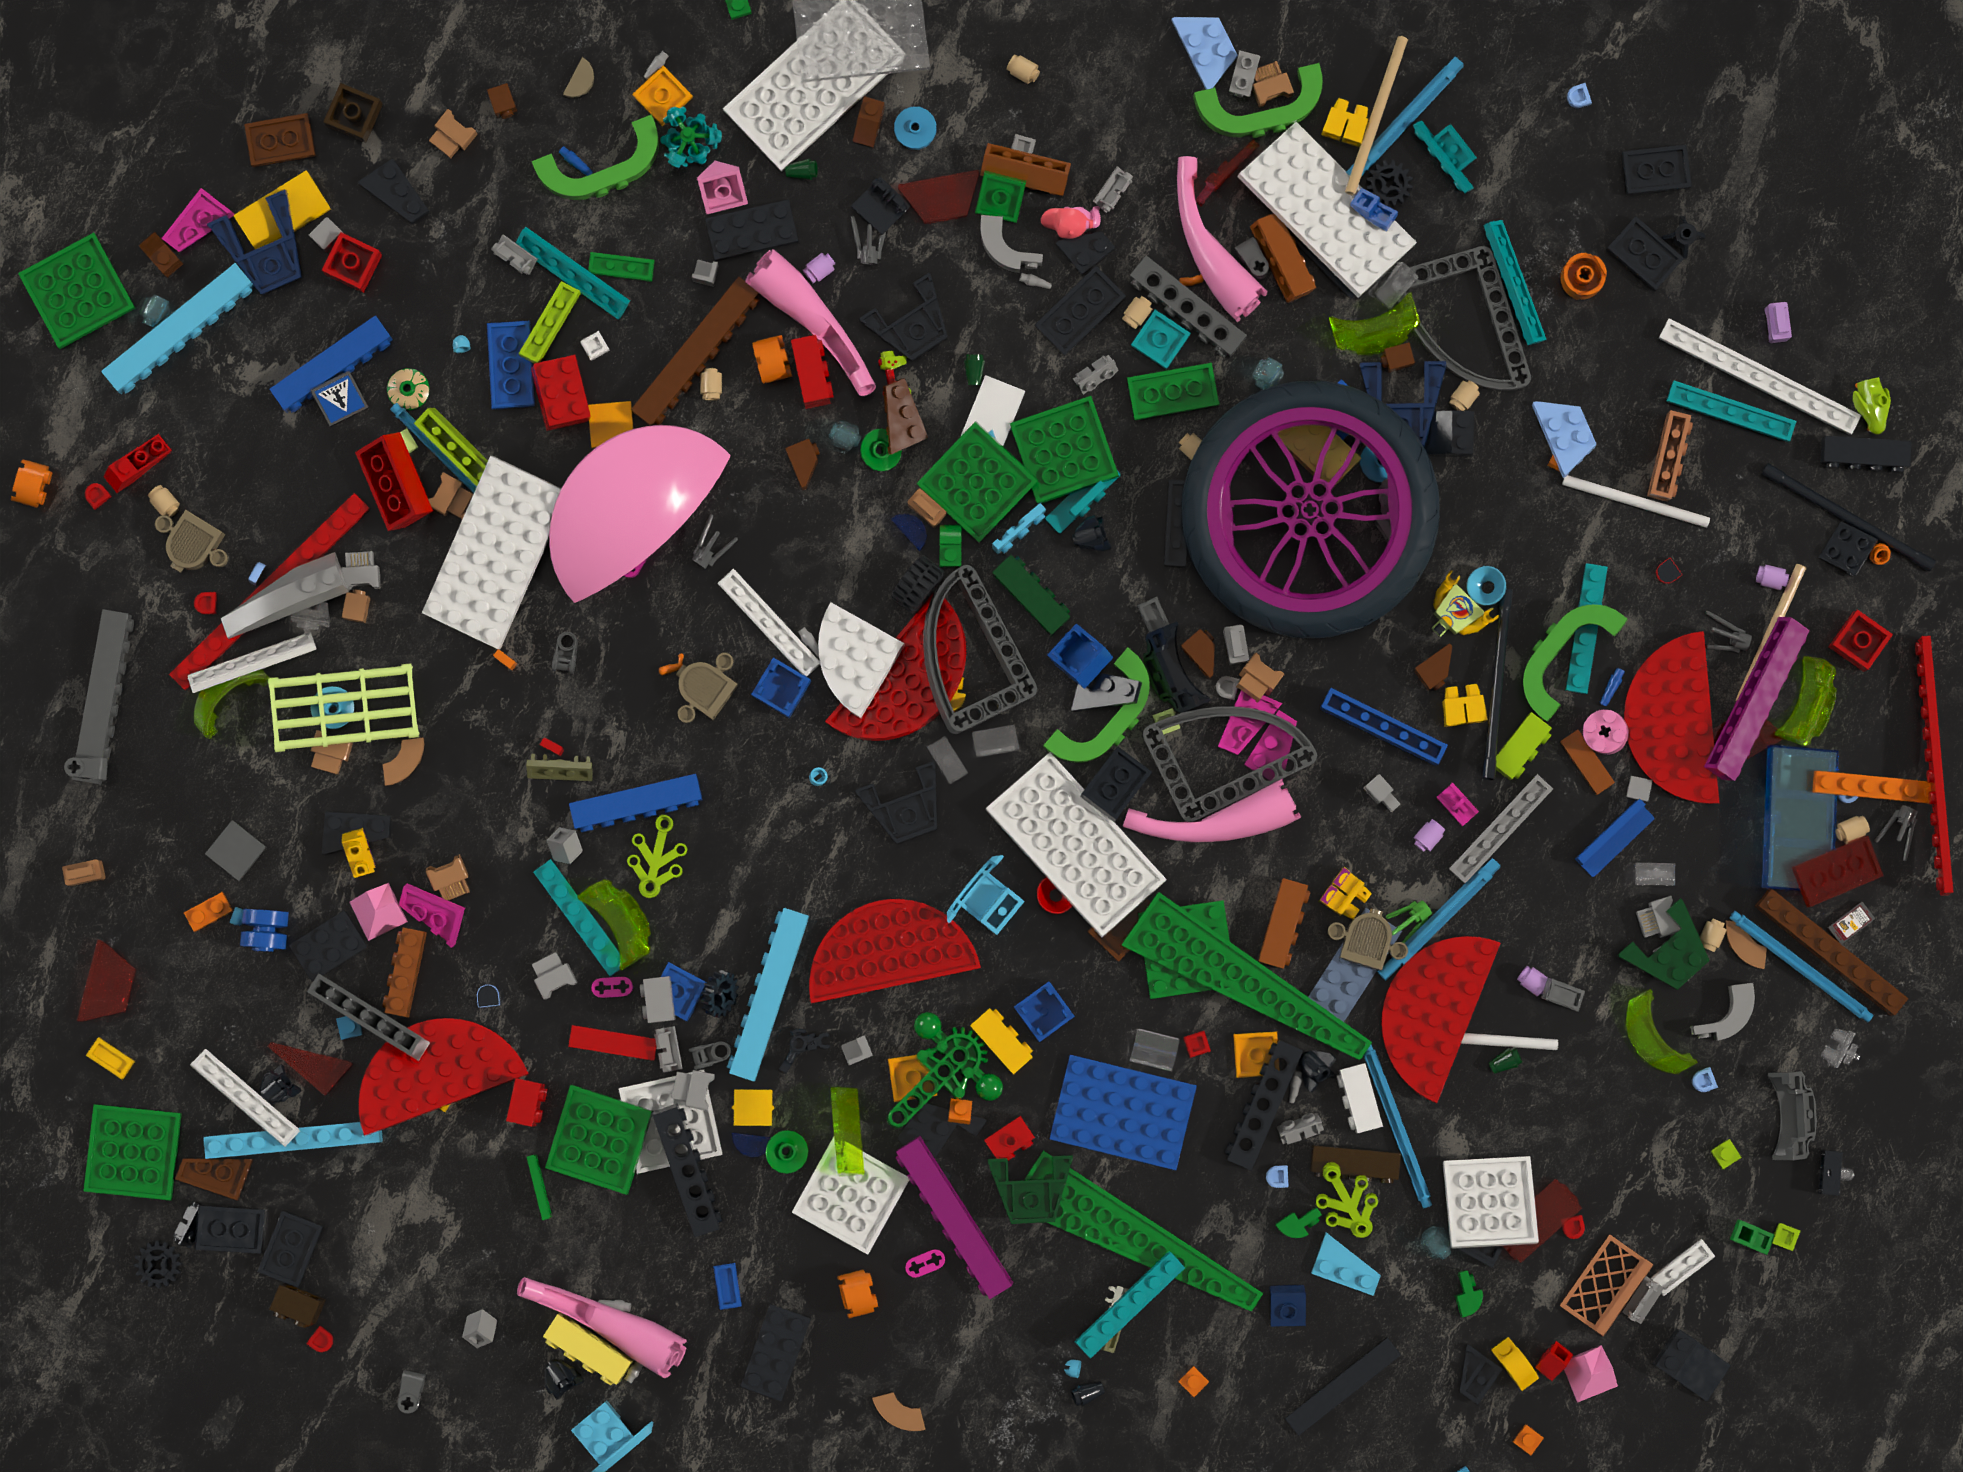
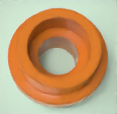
[1869,543,1890,565]

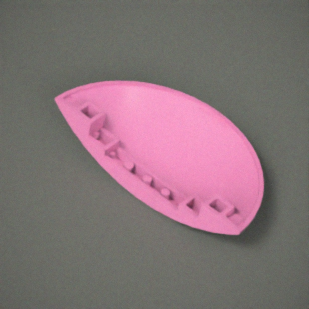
[549,425,731,603]

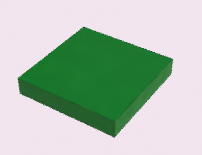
[975,171,1026,223]

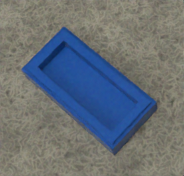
[713,1263,742,1310]

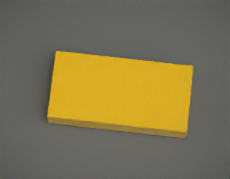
[86,1037,135,1079]

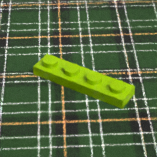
[519,281,581,364]

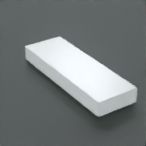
[1650,1239,1715,1296]

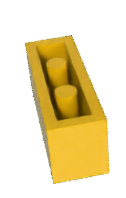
[970,1008,1033,1074]

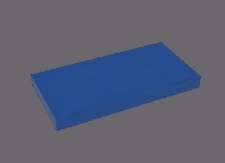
[487,321,535,410]

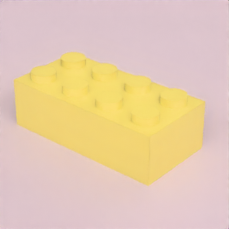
[1272,425,1361,488]
[543,1313,634,1385]

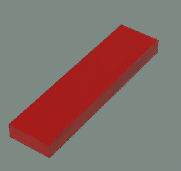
[568,1025,657,1061]

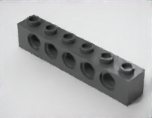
[1129,256,1247,358]
[307,974,430,1061]

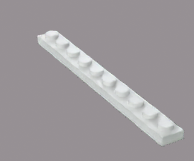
[1658,319,1861,435]

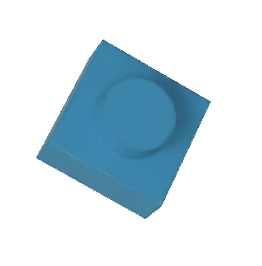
[336,1016,363,1040]

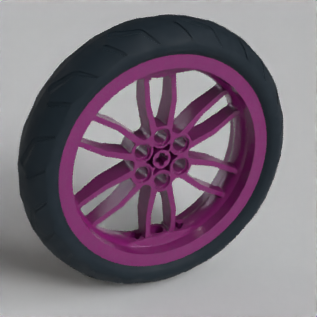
[1182,381,1440,638]

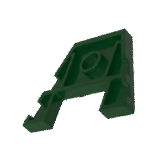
[1618,898,1710,990]
[987,1155,1073,1224]

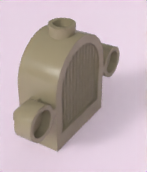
[155,510,228,573]
[676,653,738,723]
[1328,908,1408,971]

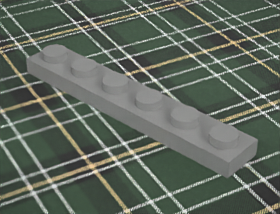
[1449,774,1553,884]

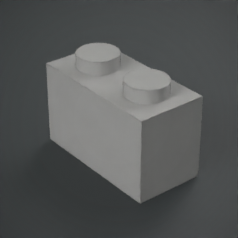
[640,976,675,1023]

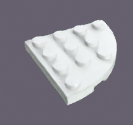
[818,603,905,718]

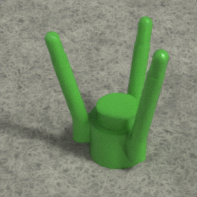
[1386,900,1432,943]

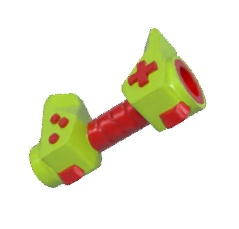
[878,351,911,396]

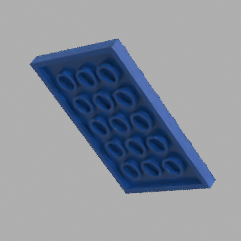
[1050,1055,1196,1170]

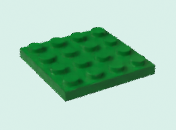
[18,233,135,349]
[1010,396,1119,505]
[917,421,1038,542]
[1137,900,1230,999]
[545,1085,653,1195]
[84,1104,182,1200]

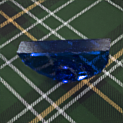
[891,514,927,552]
[732,1133,771,1157]

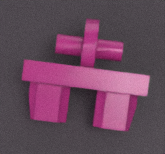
[1436,783,1479,826]

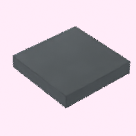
[205,820,267,881]

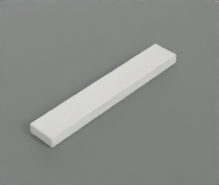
[718,569,820,677]
[188,632,316,693]
[190,1049,300,1147]

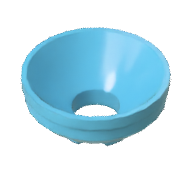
[1467,566,1506,605]

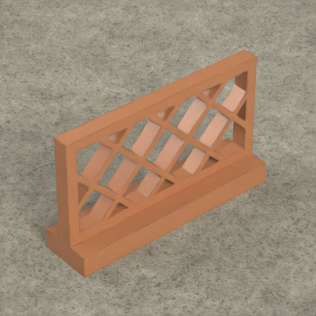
[1560,1235,1653,1337]

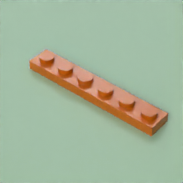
[1812,771,1931,804]

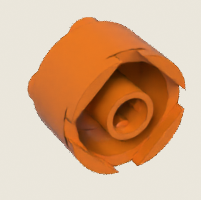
[1561,253,1607,300]
[752,335,792,383]
[11,459,52,508]
[838,1270,878,1319]

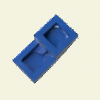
[1350,188,1398,232]

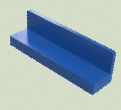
[1575,799,1654,877]

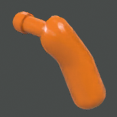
[1178,274,1204,286]
[659,654,684,675]

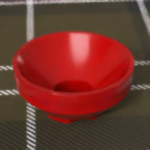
[1037,877,1073,914]

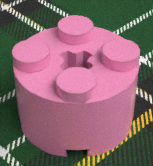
[1583,710,1629,755]

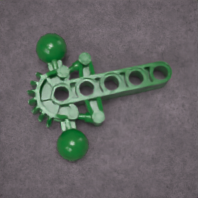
[887,1012,1003,1129]

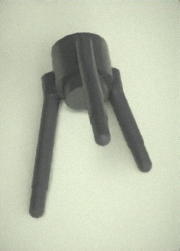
[851,216,887,265]
[692,514,738,569]
[1706,611,1752,653]
[1874,805,1918,862]

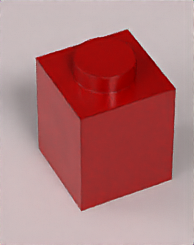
[1535,1341,1573,1381]

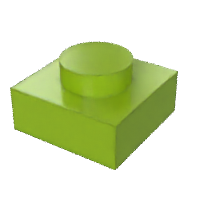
[1711,1139,1742,1169]
[1772,1223,1800,1251]

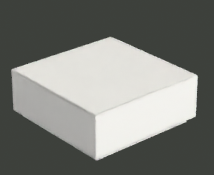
[580,331,610,361]

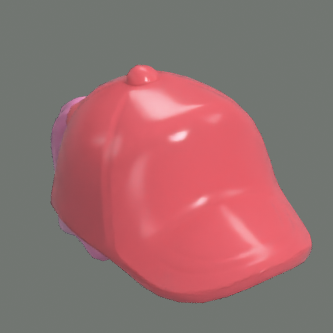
[1041,206,1101,239]

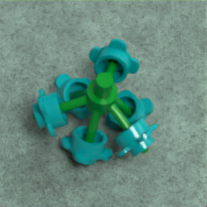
[660,107,722,168]

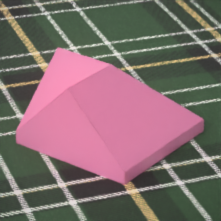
[697,161,748,214]
[350,883,408,941]
[1564,1345,1618,1402]

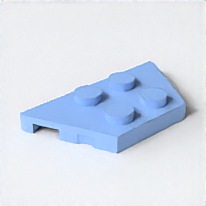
[1171,17,1238,90]
[1532,401,1596,478]

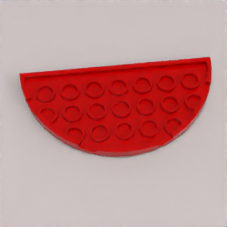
[825,593,966,741]
[1624,631,1719,804]
[809,899,981,1004]
[1382,936,1501,1104]
[359,1018,528,1137]

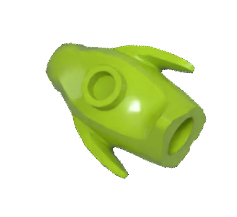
[1853,377,1891,434]

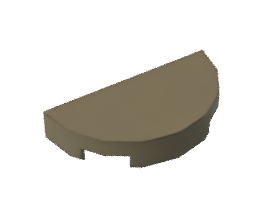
[563,57,594,98]

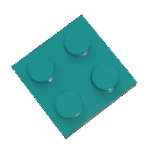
[1131,310,1191,370]

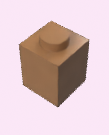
[342,590,370,623]

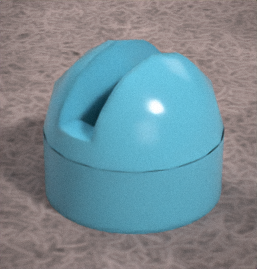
[453,335,470,353]
[809,767,827,786]
[229,907,243,926]
[1064,1360,1081,1378]

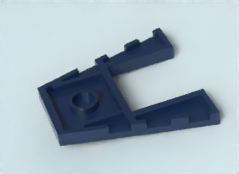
[207,189,301,294]
[1360,361,1447,447]

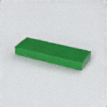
[588,252,655,282]
[527,1155,552,1220]

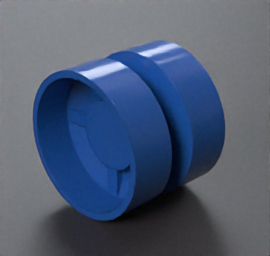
[240,909,289,952]

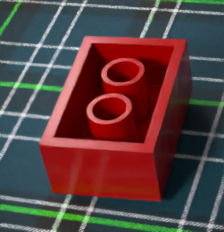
[791,335,834,409]
[531,355,591,431]

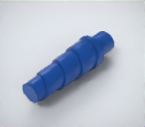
[558,146,594,176]
[1600,668,1625,707]

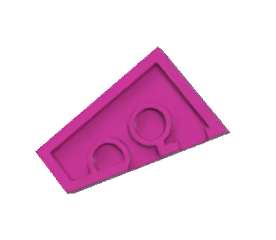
[162,188,235,252]
[1218,690,1282,755]
[1244,710,1297,787]
[399,884,465,948]

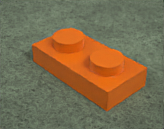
[184,892,233,932]

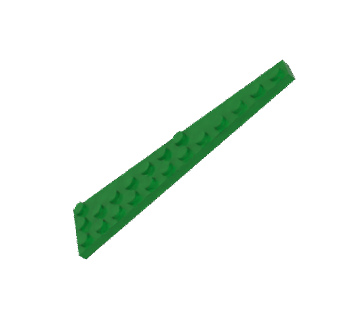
[1121,892,1372,1060]
[1025,1151,1263,1312]

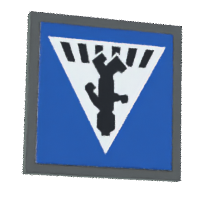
[311,371,368,426]

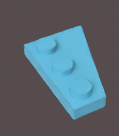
[992,503,1046,554]
[1311,1232,1381,1296]

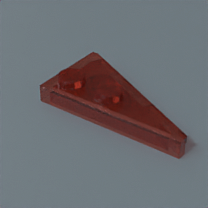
[1196,139,1259,206]
[268,1042,353,1096]

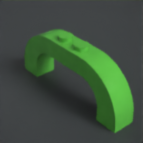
[1194,63,1322,138]
[532,114,659,200]
[1523,604,1628,722]
[1043,648,1150,763]

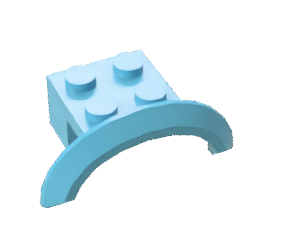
[947,855,1025,935]
[571,1400,653,1472]

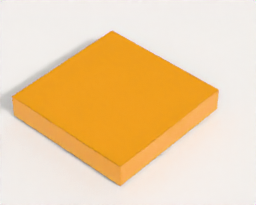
[632,65,693,126]
[588,401,633,448]
[1233,1032,1280,1078]
[888,1055,937,1102]

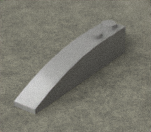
[221,552,349,639]

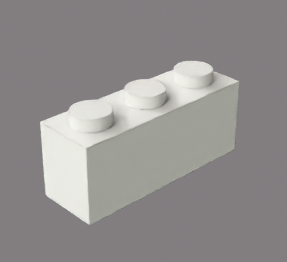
[1336,1063,1383,1133]

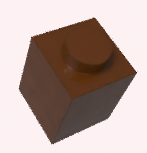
[487,83,517,119]
[1380,342,1415,373]

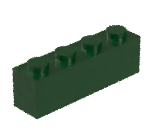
[992,555,1070,636]

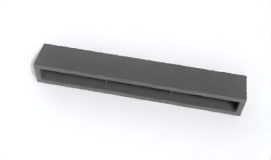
[72,609,134,785]

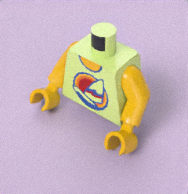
[1432,570,1498,637]

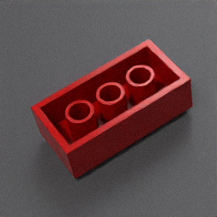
[355,432,433,531]

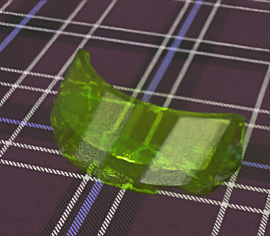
[1329,292,1420,355]
[1775,656,1837,746]
[194,669,271,739]
[577,879,651,970]
[1626,989,1698,1074]
[831,1087,865,1177]

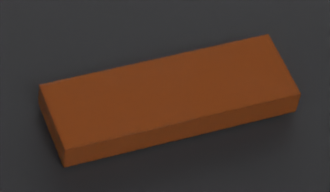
[1560,730,1615,795]

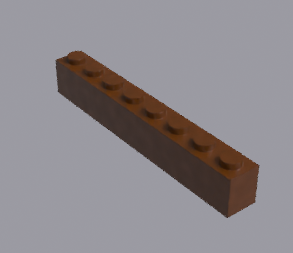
[631,277,760,426]
[1755,889,1909,1016]

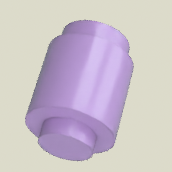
[803,253,835,283]
[1756,565,1789,590]
[1413,819,1445,852]
[1517,966,1548,996]

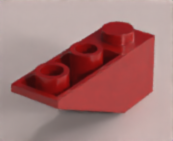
[103,434,172,493]

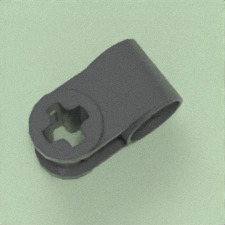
[1234,237,1269,280]
[552,632,578,674]
[64,757,108,780]
[689,1041,732,1070]
[398,1370,426,1413]

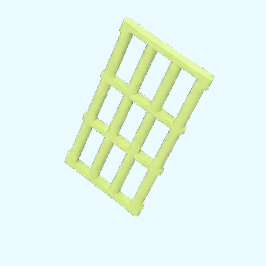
[268,663,419,752]

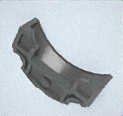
[1768,1071,1817,1160]

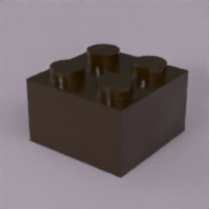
[324,83,383,143]
[269,1283,326,1328]

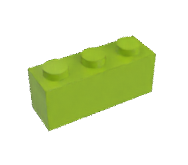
[1496,712,1552,780]

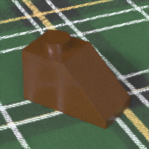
[853,96,885,148]
[139,232,183,278]
[785,439,820,490]
[1180,629,1215,679]
[1413,643,1452,691]

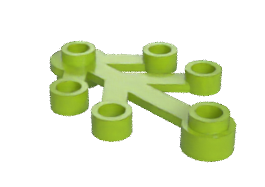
[627,815,688,898]
[1316,1162,1378,1238]

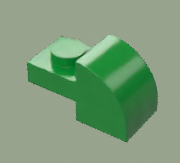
[940,525,961,567]
[1275,1207,1322,1238]
[1730,1219,1775,1255]
[1455,1270,1483,1317]

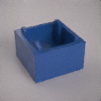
[1047,624,1113,689]
[751,658,811,718]
[661,962,707,1021]
[1014,982,1075,1042]

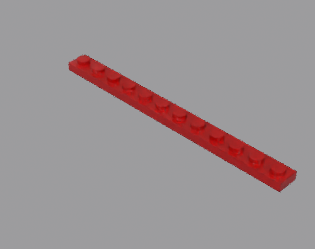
[169,493,370,690]
[1915,636,1953,896]

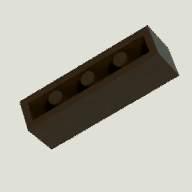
[1310,1146,1401,1183]

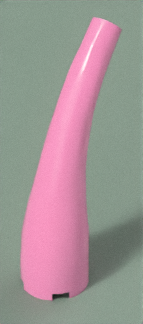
[1177,156,1267,322]
[746,249,876,396]
[1123,779,1301,842]
[517,1277,687,1378]

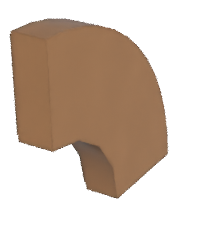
[383,738,424,786]
[1725,920,1767,969]
[872,1392,926,1431]

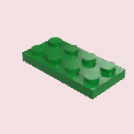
[1127,363,1219,421]

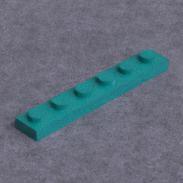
[1483,220,1547,345]
[516,227,630,319]
[1666,381,1796,442]
[1565,563,1608,694]
[534,859,628,977]
[1074,1252,1185,1358]

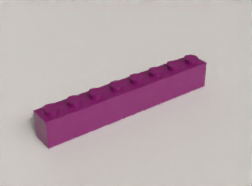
[1704,617,1810,781]
[896,1136,1013,1299]

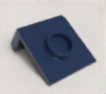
[1270,1285,1306,1327]

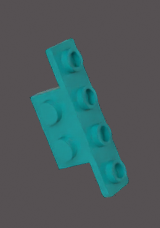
[1413,121,1477,193]
[1045,470,1120,533]

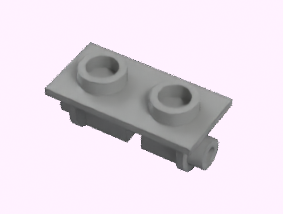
[1229,51,1260,98]
[1093,166,1133,213]
[491,235,537,275]
[1073,355,1118,394]
[654,1026,683,1072]
[1276,1113,1324,1145]
[1623,1276,1664,1324]

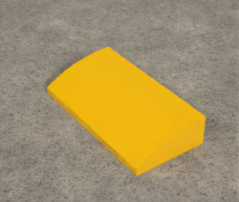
[233,170,331,250]

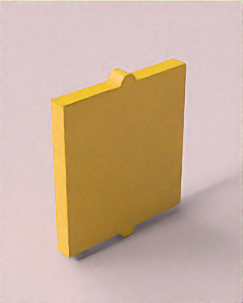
[732,1090,774,1126]

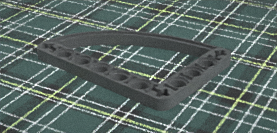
[1391,246,1531,391]
[923,565,1037,734]
[1143,706,1317,822]

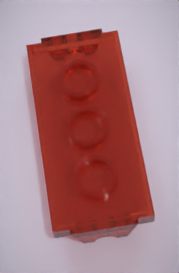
[1502,1179,1582,1263]

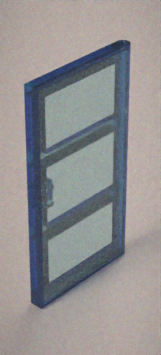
[1762,745,1839,894]

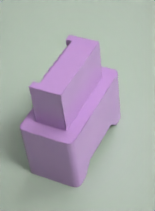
[1765,302,1792,343]

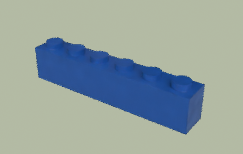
[270,315,393,413]
[1320,688,1448,766]
[569,774,703,833]

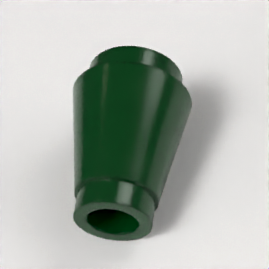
[785,159,818,180]
[964,354,985,385]
[1489,1047,1523,1074]

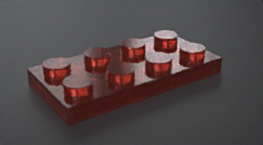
[1792,836,1883,907]

